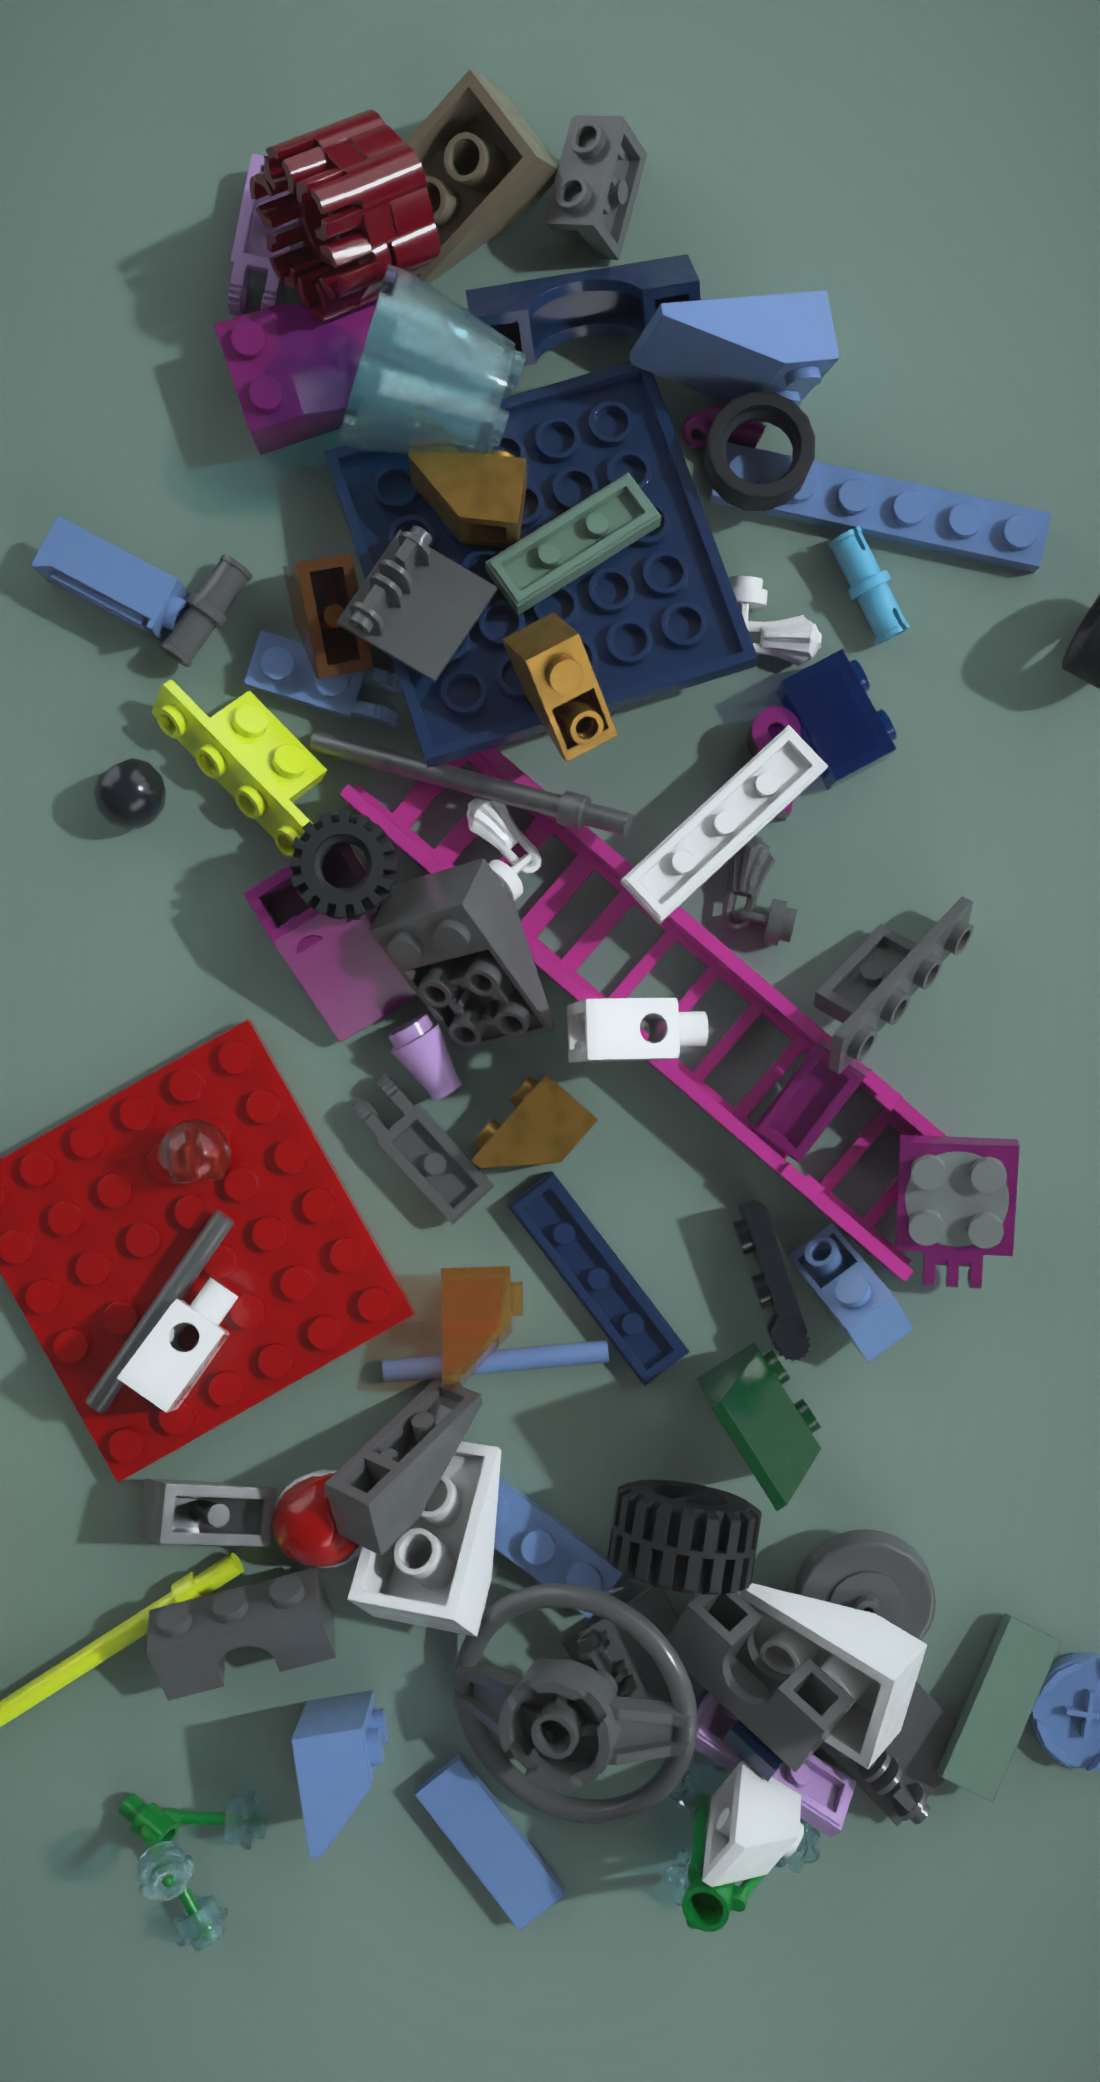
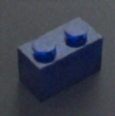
[775,649,897,790]

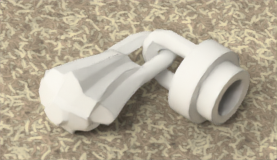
[729,576,822,666]
[466,796,542,901]

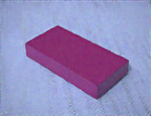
[752,1037,868,1163]

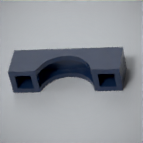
[465,254,701,373]

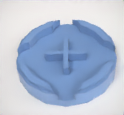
[1028,1652,1100,1771]

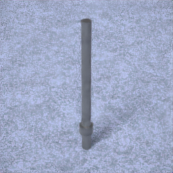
[310,730,632,836]

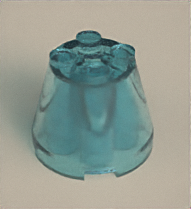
[337,264,526,454]

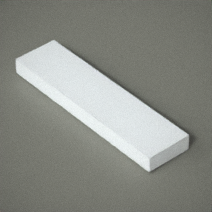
[620,725,829,924]

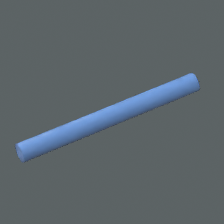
[382,1340,609,1383]

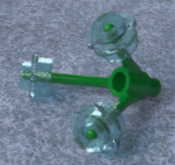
[119,1789,268,1951]

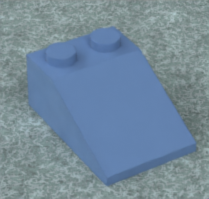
[629,290,840,407]

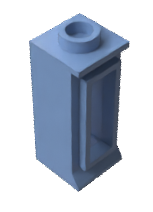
[31,515,189,642]

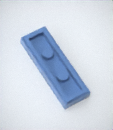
[414,1752,564,1931]

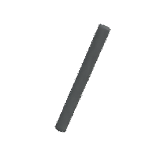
[85,1210,235,1413]

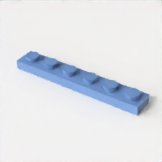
[709,442,1052,573]

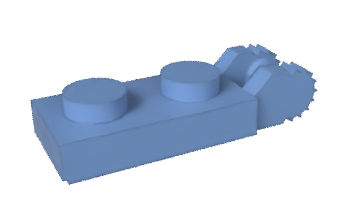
[244,630,402,728]

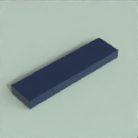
[508,1171,690,1386]

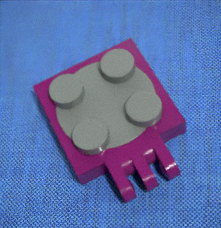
[895,1135,1020,1289]

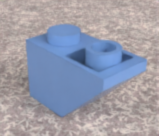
[787,1223,914,1363]

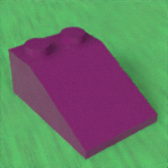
[214,297,418,455]

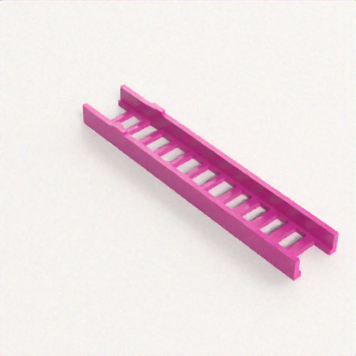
[339,747,946,1282]

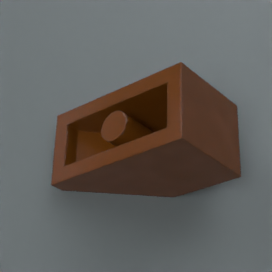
[283,553,374,679]

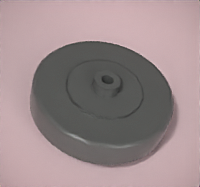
[795,1529,936,1640]

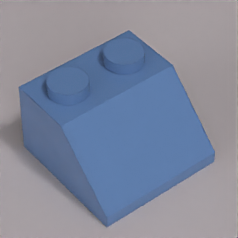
[291,1690,389,1859]

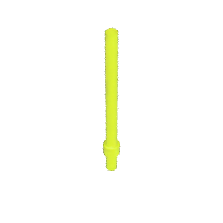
[0,1552,244,1728]

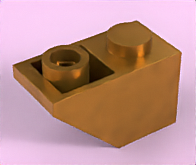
[408,443,527,549]
[502,612,618,762]
[471,1074,599,1168]

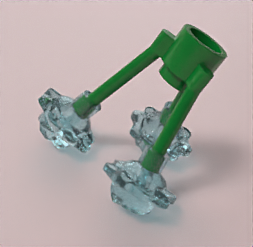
[667,1760,820,1932]

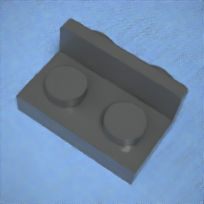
[545,115,647,260]

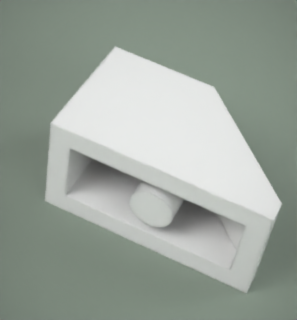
[702,1759,804,1887]

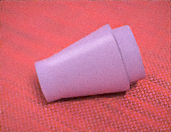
[387,1013,462,1101]

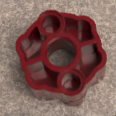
[250,109,440,322]

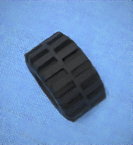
[607,1480,762,1595]

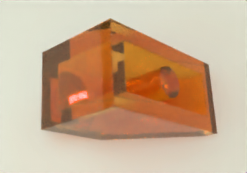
[441,1266,523,1391]

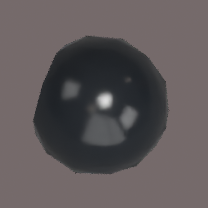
[94,758,166,829]

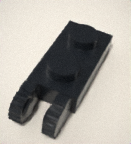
[733,1200,811,1362]

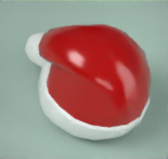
[271,1469,362,1568]

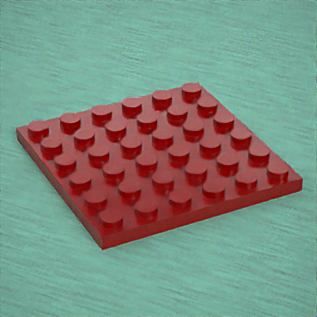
[0,1019,416,1483]

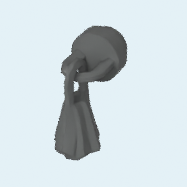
[722,836,797,946]

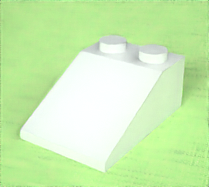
[347,1441,502,1637]
[740,1583,927,1769]

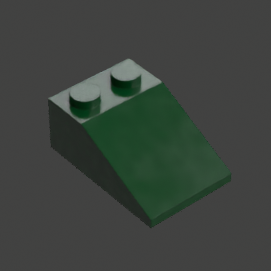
[697,1343,821,1511]

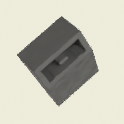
[369,858,555,1051]

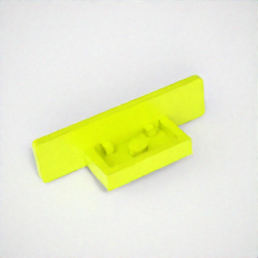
[152,679,327,858]

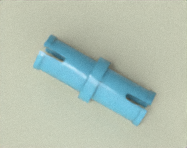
[827,526,911,645]

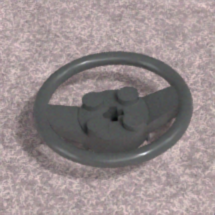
[454,1583,698,1824]

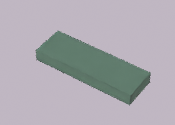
[485,472,662,615]
[936,1613,1061,1802]

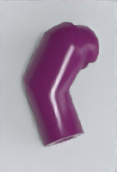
[682,403,767,450]

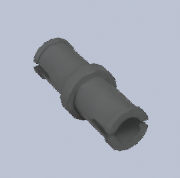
[159,554,253,667]

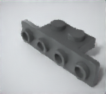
[814,896,974,1074]

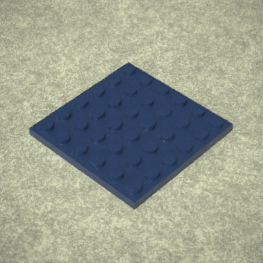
[324,361,758,768]

